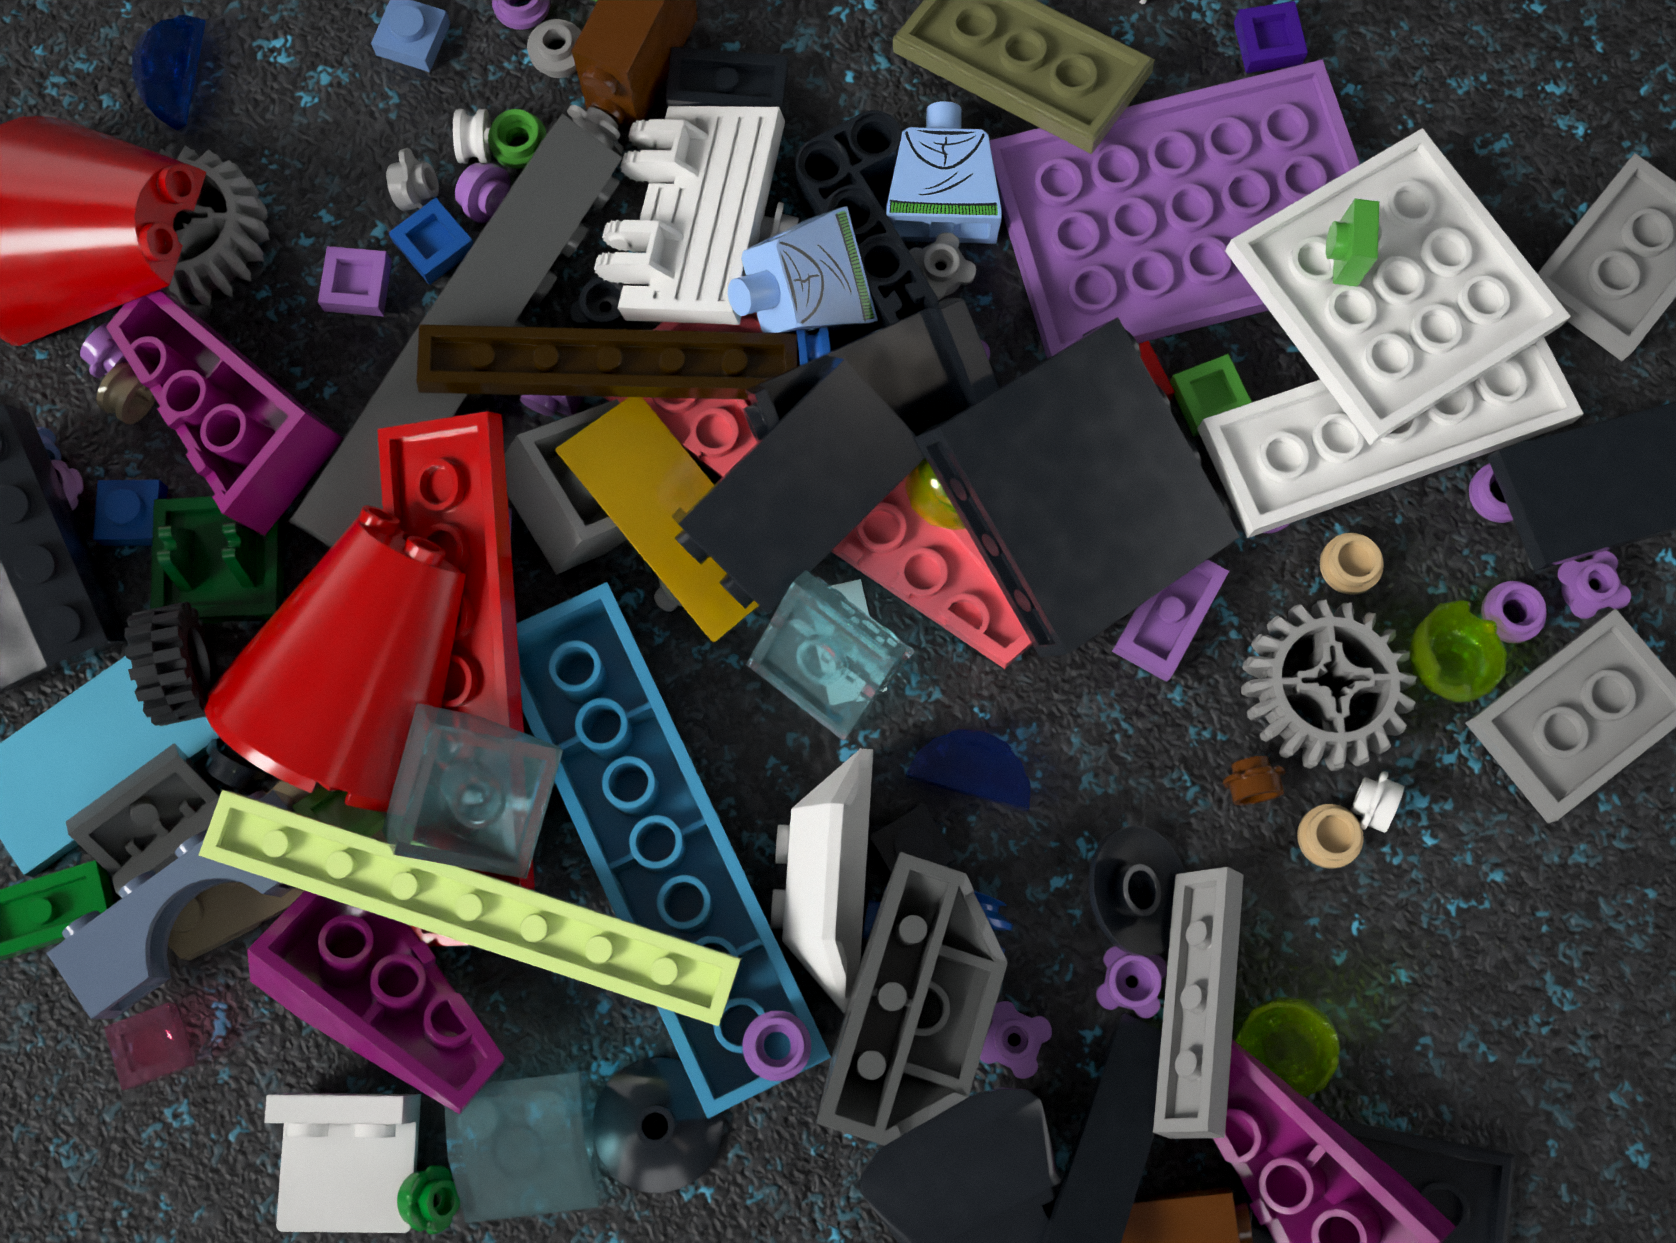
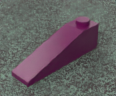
[247,891,505,1115]
[1213,1039,1456,1243]

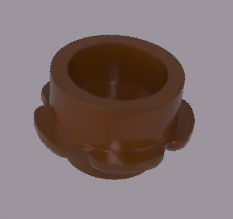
[1223,756,1286,805]

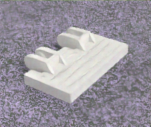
[594,106,785,325]

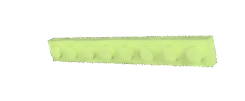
[199,790,741,1026]

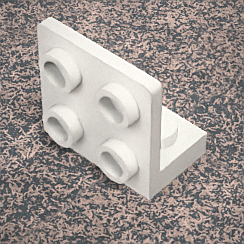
[264,1093,421,1233]

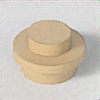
[1320,533,1384,595]
[1297,804,1364,869]

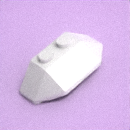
[771,748,873,1014]

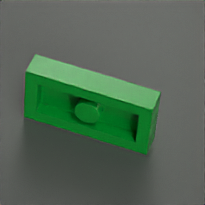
[0,860,115,961]

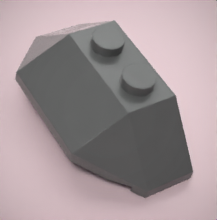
[816,852,1008,1146]

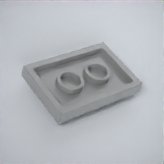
[1537,153,1676,361]
[1465,609,1676,823]

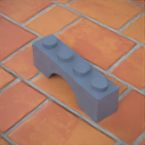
[47,789,296,1019]

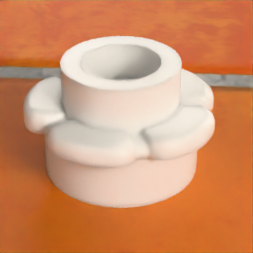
[1350,771,1405,833]

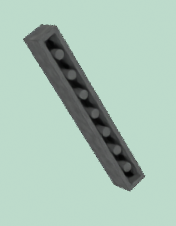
[288,114,622,548]

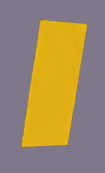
[555,397,759,642]

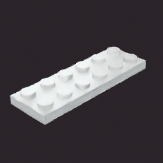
[1197,337,1584,538]

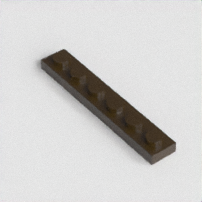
[416,324,797,400]

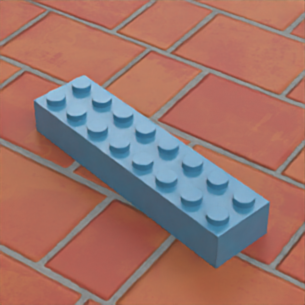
[516,582,831,1118]

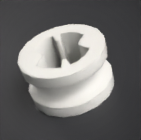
[453,109,492,163]

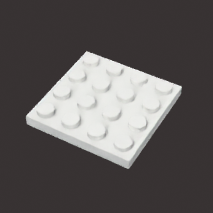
[1225,128,1571,445]

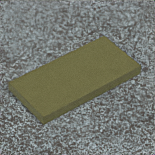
[893,0,1155,154]

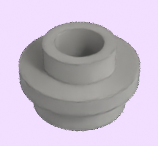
[527,19,581,78]

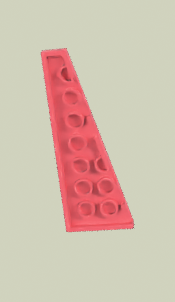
[604,313,1033,669]

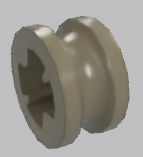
[96,362,155,424]

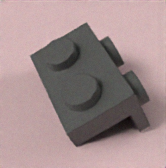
[66,743,222,897]

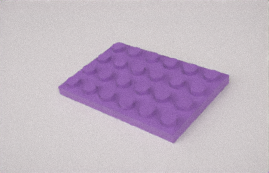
[989,59,1360,359]

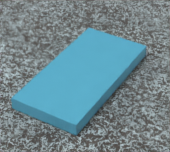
[0,656,221,877]

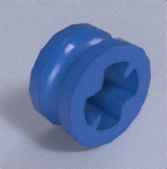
[796,327,830,365]

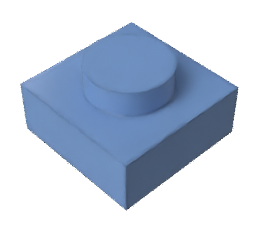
[371,0,451,72]

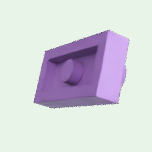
[1112,559,1229,682]

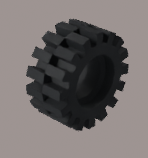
[125,602,218,727]

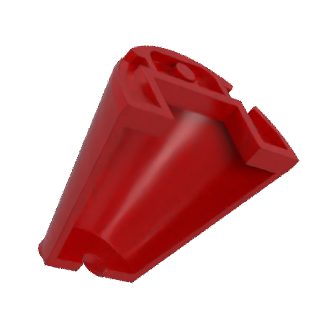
[0,116,206,346]
[204,505,466,814]

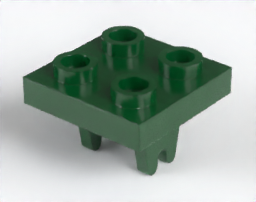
[150,497,285,623]

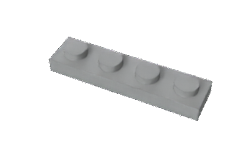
[1153,867,1244,1139]

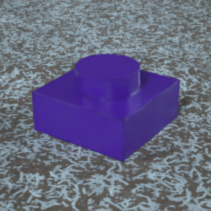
[1234,1,1308,73]

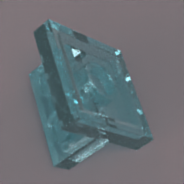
[746,570,915,741]

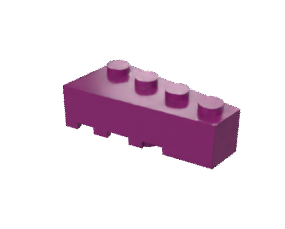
[106,289,344,536]

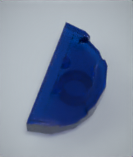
[132,14,206,131]
[905,729,1031,812]

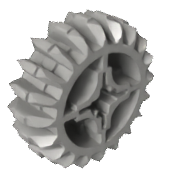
[160,145,270,307]
[1241,600,1417,771]

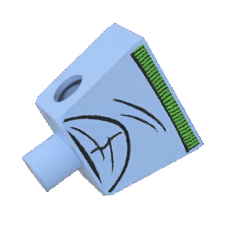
[886,101,1001,244]
[728,206,878,334]

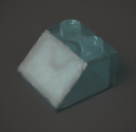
[382,703,563,879]
[444,1071,600,1223]

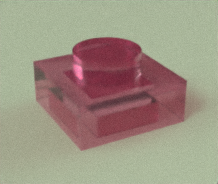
[104,1003,195,1091]

